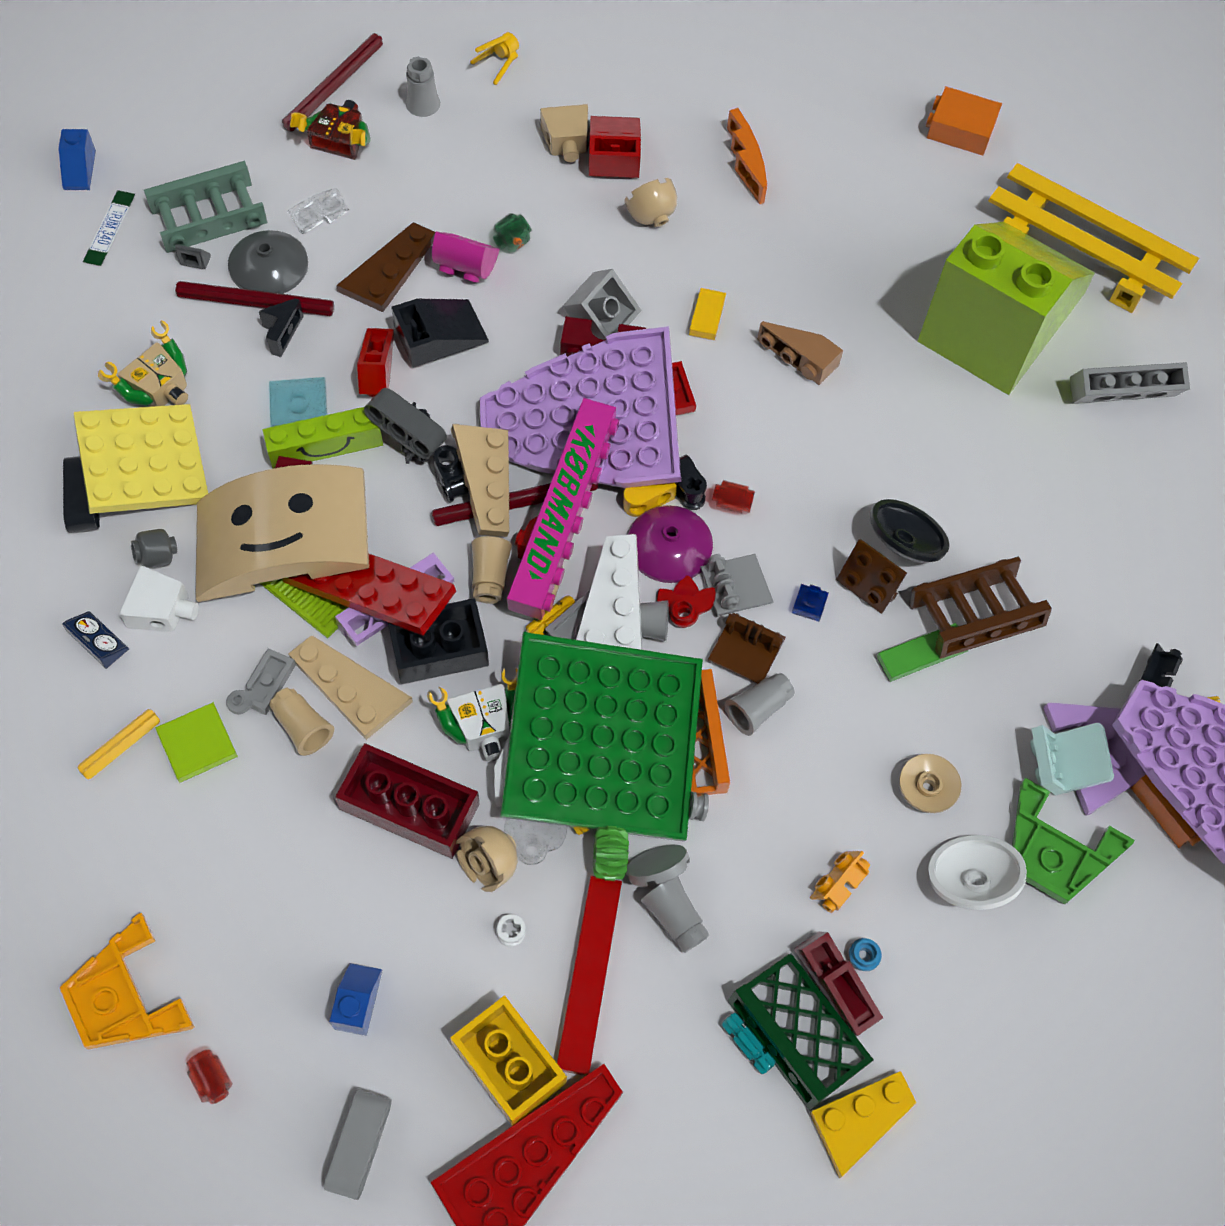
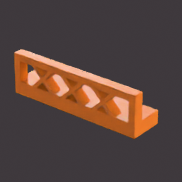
[691,669,730,796]

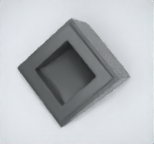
[175,244,211,269]

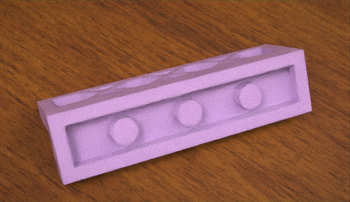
[335,553,454,646]

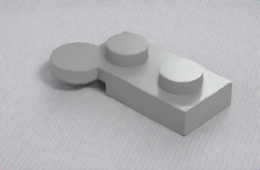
[226,648,296,715]

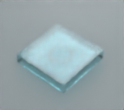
[269,377,328,427]

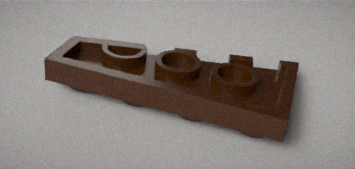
[336,222,436,312]

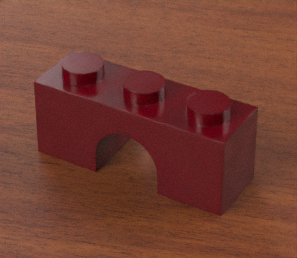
[560,316,646,357]

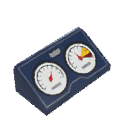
[62,611,129,669]

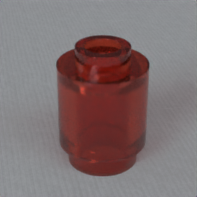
[712,480,755,514]
[186,1050,233,1104]

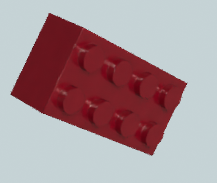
[335,743,480,859]

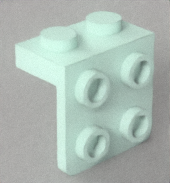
[1030,723,1114,795]

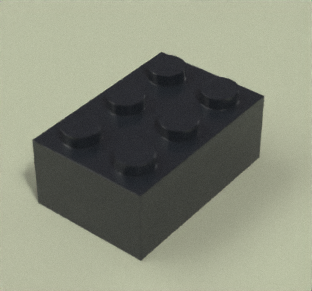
[388,598,489,685]

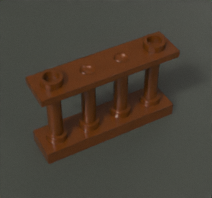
[909,556,1052,659]

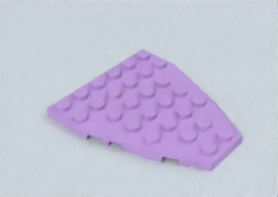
[480,326,681,488]
[1112,680,1225,865]

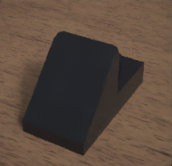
[259,298,304,357]

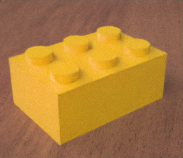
[450,995,567,1126]

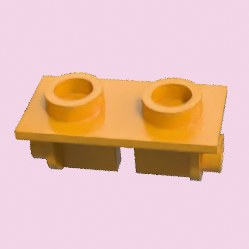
[810,851,870,913]

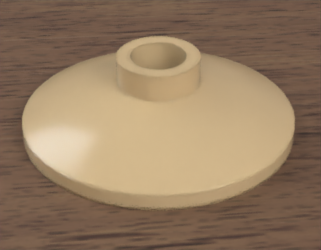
[899,754,962,813]

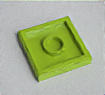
[155,702,238,783]

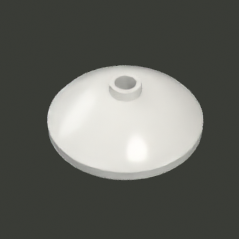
[928,835,1027,910]

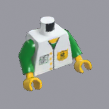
[427,667,518,761]

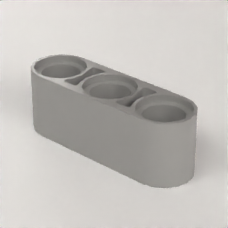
[324,1090,392,1200]

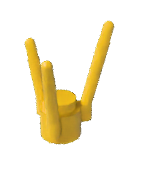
[470,32,519,85]

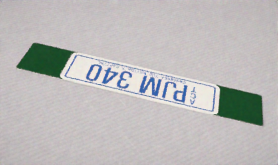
[83,190,135,266]

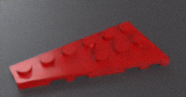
[431,1064,623,1226]

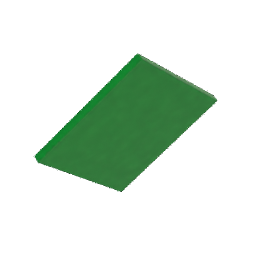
[500,632,703,842]

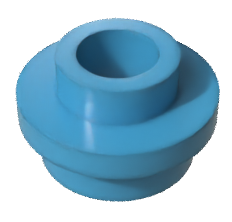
[849,938,882,971]

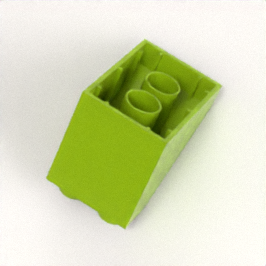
[917,222,1095,395]

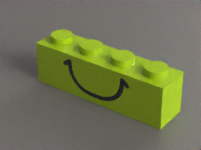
[262,407,383,469]

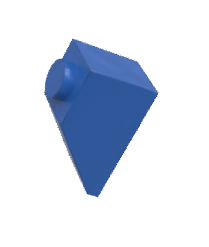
[58,129,96,190]
[329,963,382,1036]

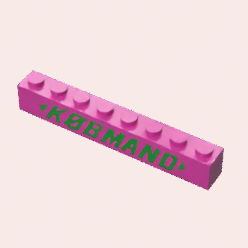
[507,398,620,620]

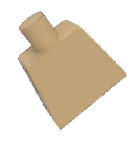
[540,104,588,162]

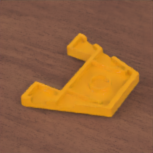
[60,913,195,1050]

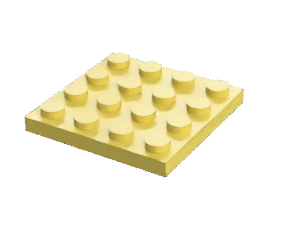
[74,404,208,514]

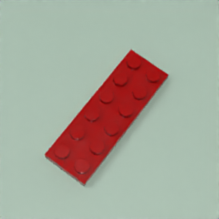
[282,554,457,635]

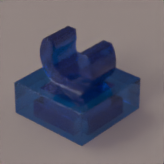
[792,584,829,622]

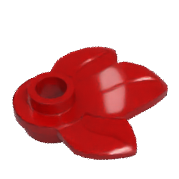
[657,575,716,628]

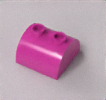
[432,231,500,283]

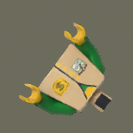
[98,320,188,407]

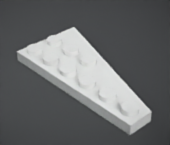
[576,534,642,650]

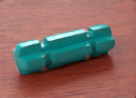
[722,1013,776,1075]

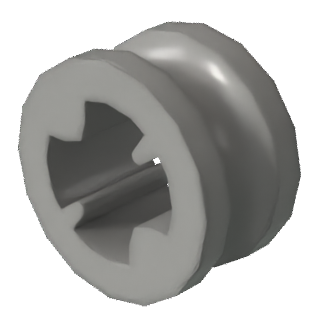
[689,792,709,821]

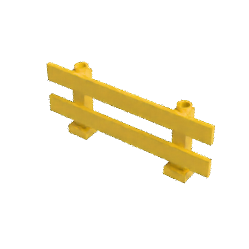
[988,163,1199,313]

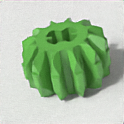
[592,826,629,881]

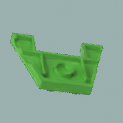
[1012,778,1135,904]

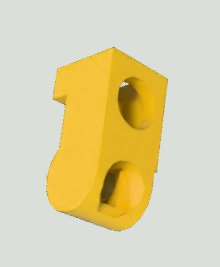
[623,483,677,517]

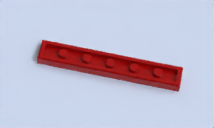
[557,876,622,1076]

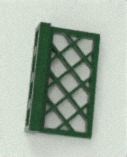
[728,953,874,1111]

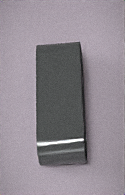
[364,388,447,459]

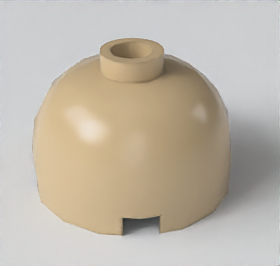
[625,178,677,227]
[456,826,518,892]

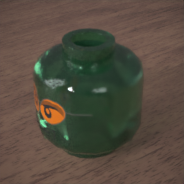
[492,213,532,253]

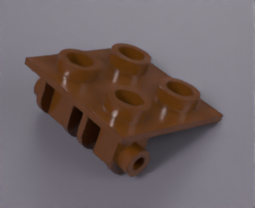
[836,539,907,614]
[708,613,786,684]

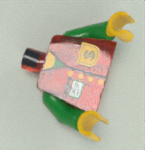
[289,100,371,160]

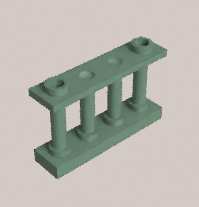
[144,160,268,253]

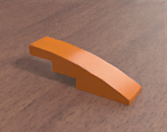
[727,108,767,204]

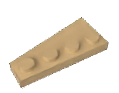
[451,424,509,537]
[288,635,413,740]

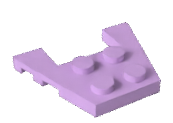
[1043,703,1146,816]

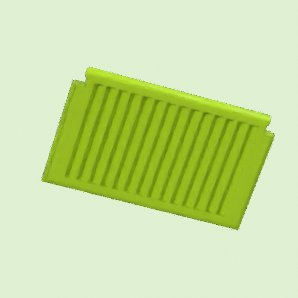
[259,579,349,639]

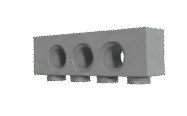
[1070,362,1190,403]

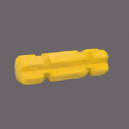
[526,595,575,635]

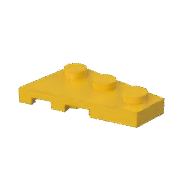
[810,1071,917,1178]

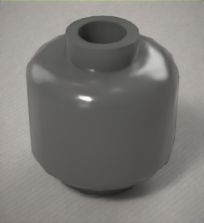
[131,529,177,568]

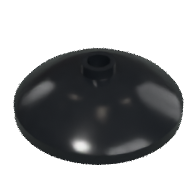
[870,499,949,563]

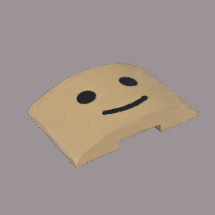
[196,464,369,602]

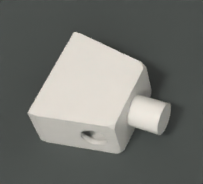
[119,565,199,632]

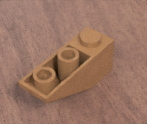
[757,321,843,385]

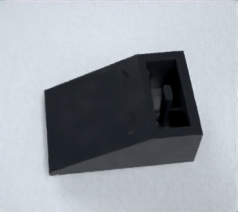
[391,298,489,367]

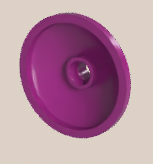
[628,505,713,583]

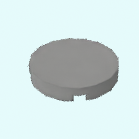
[627,844,690,887]

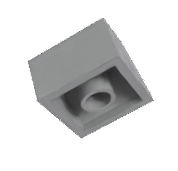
[562,269,642,339]

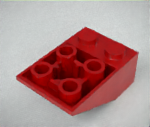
[589,116,641,178]

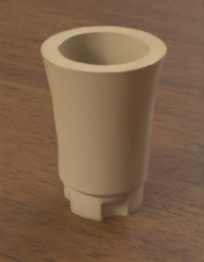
[471,536,512,604]
[269,687,334,756]

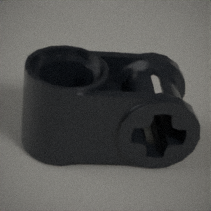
[433,445,469,503]
[675,454,707,510]

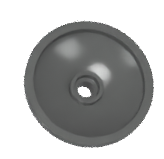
[228,230,308,294]

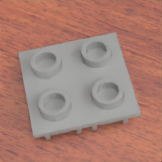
[701,554,773,616]

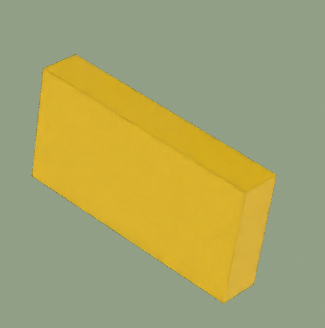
[689,288,726,340]

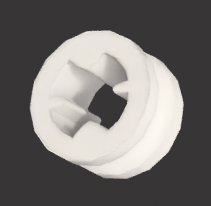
[496,914,526,947]

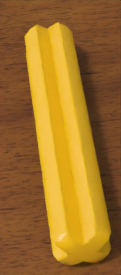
[77,709,160,779]

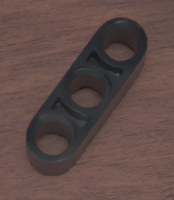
[63,456,100,532]

